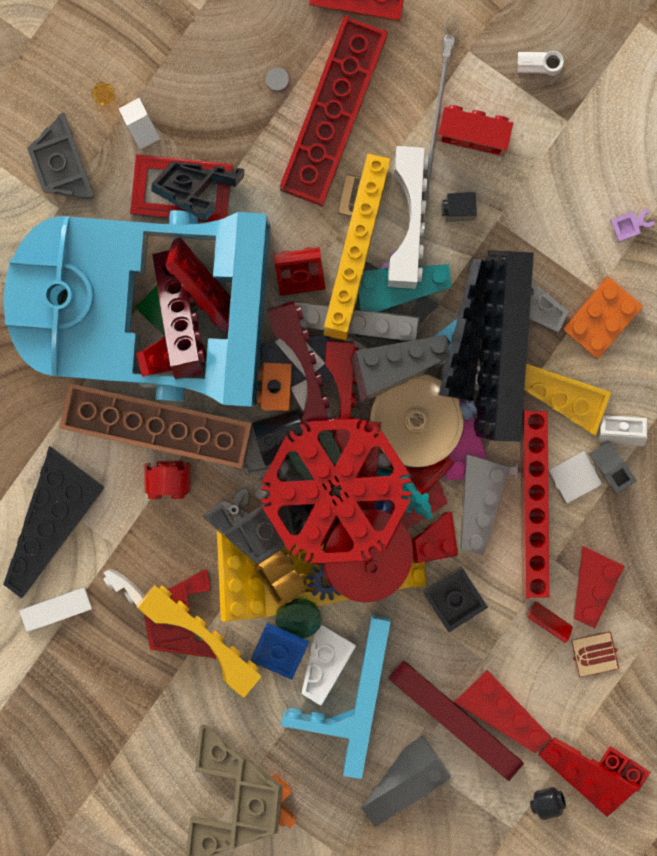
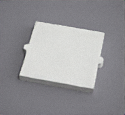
[548,451,602,503]

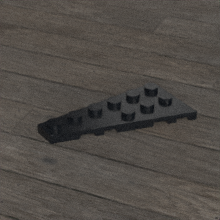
[3,446,105,599]

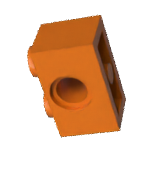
[257,363,292,411]

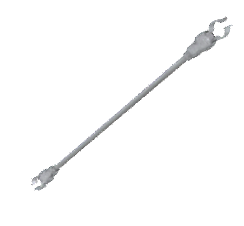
[402,16,458,311]

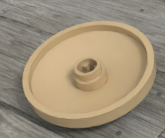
[370,374,464,467]

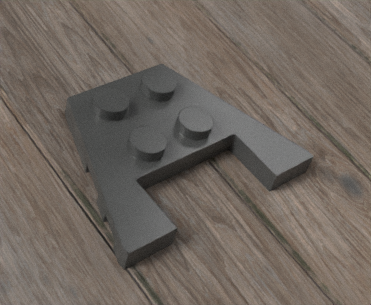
[202,469,294,564]

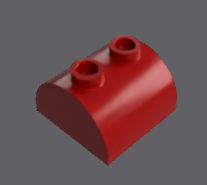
[274,247,326,296]

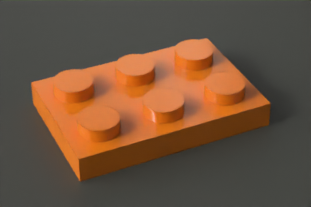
[562,277,643,359]

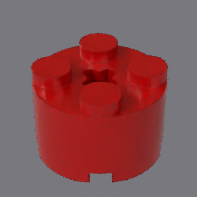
[144,461,191,499]

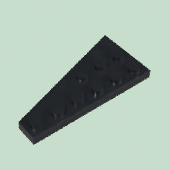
[439,259,487,401]

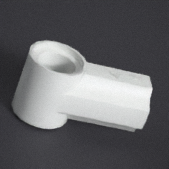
[517,51,564,76]

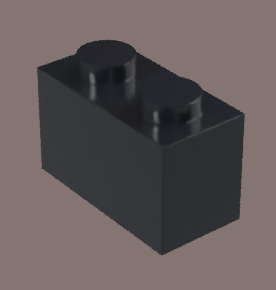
[441,192,477,222]

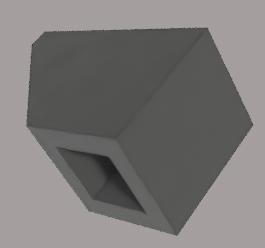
[589,442,637,494]

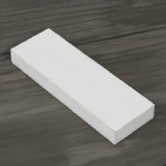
[19,587,93,632]

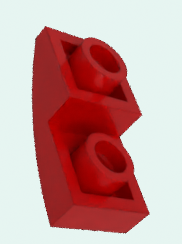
[600,746,651,792]

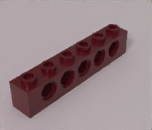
[152,250,206,379]

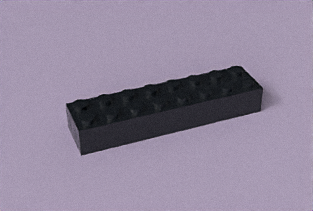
[474,250,534,442]

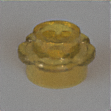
[92,82,114,105]

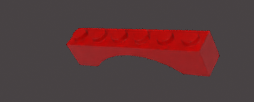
[324,340,359,482]

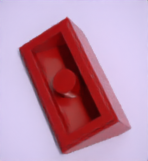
[526,601,573,643]

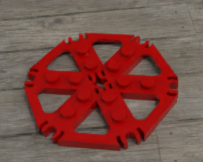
[261,419,413,564]

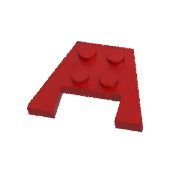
[144,569,217,659]

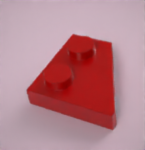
[411,512,458,563]

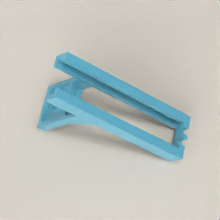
[281,614,390,779]

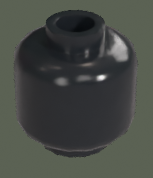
[530,787,566,820]

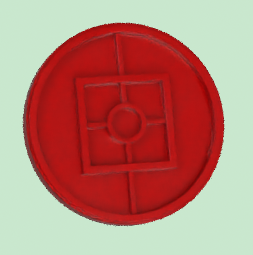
[323,508,413,603]

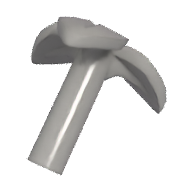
[213,488,250,523]

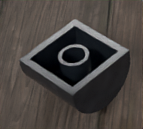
[253,409,303,466]

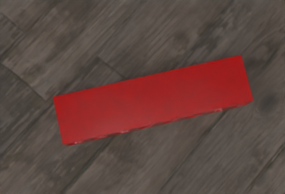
[279,15,388,207]
[520,410,550,599]

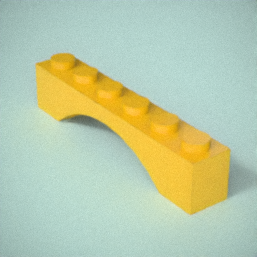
[136,585,262,698]

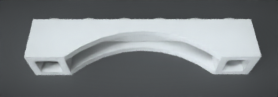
[387,146,428,289]

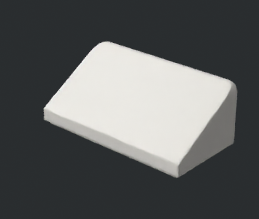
[599,415,647,446]

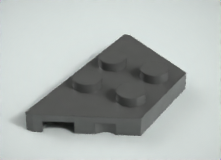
[27,112,95,198]

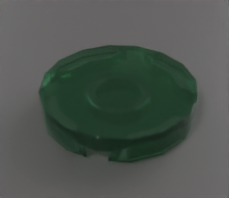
[275,598,322,638]

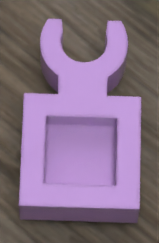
[610,209,655,242]

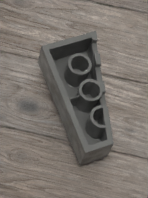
[351,335,450,403]

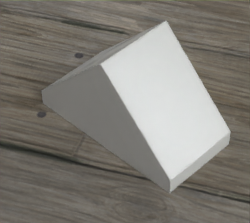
[119,98,161,150]

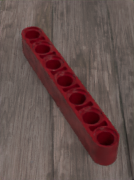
[388,660,525,781]

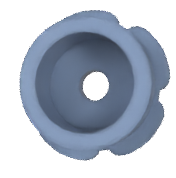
[459,400,477,421]

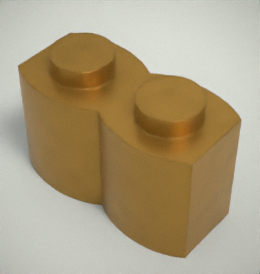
[255,550,307,606]

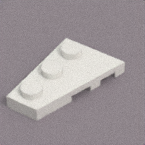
[301,622,357,706]

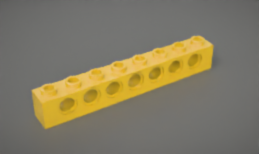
[324,154,390,341]

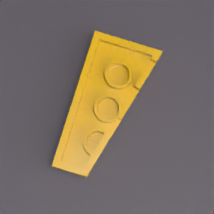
[524,363,611,436]

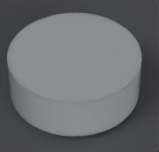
[266,67,289,92]

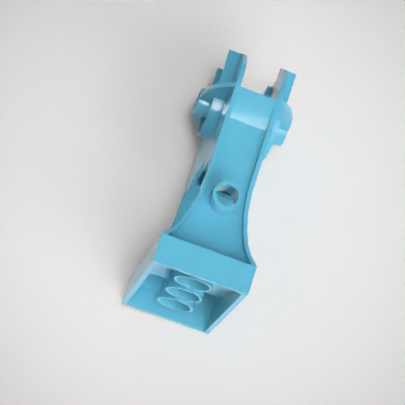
[4,211,271,407]

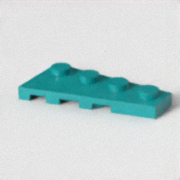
[358,264,451,312]

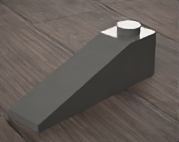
[361,735,451,827]

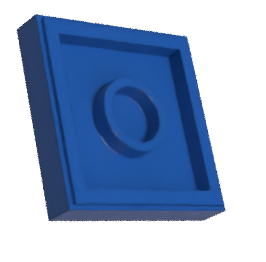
[250,623,310,680]

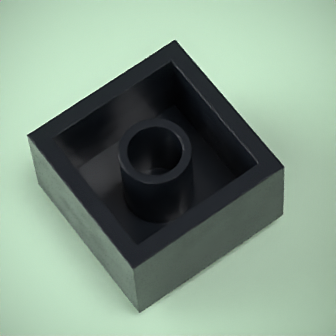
[423,566,488,632]

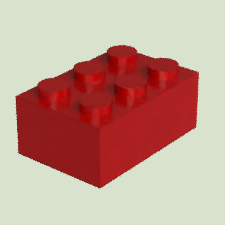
[436,105,514,157]

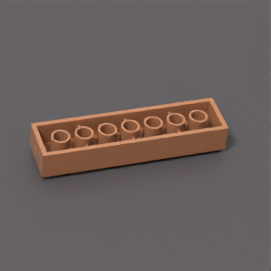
[59,383,253,469]

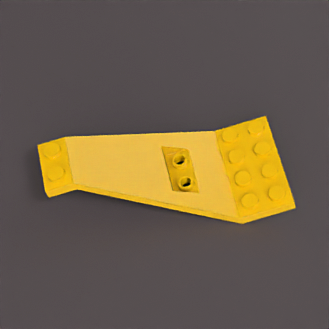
[217,530,426,622]

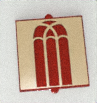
[571,631,619,677]

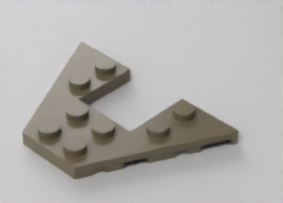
[186,725,283,856]

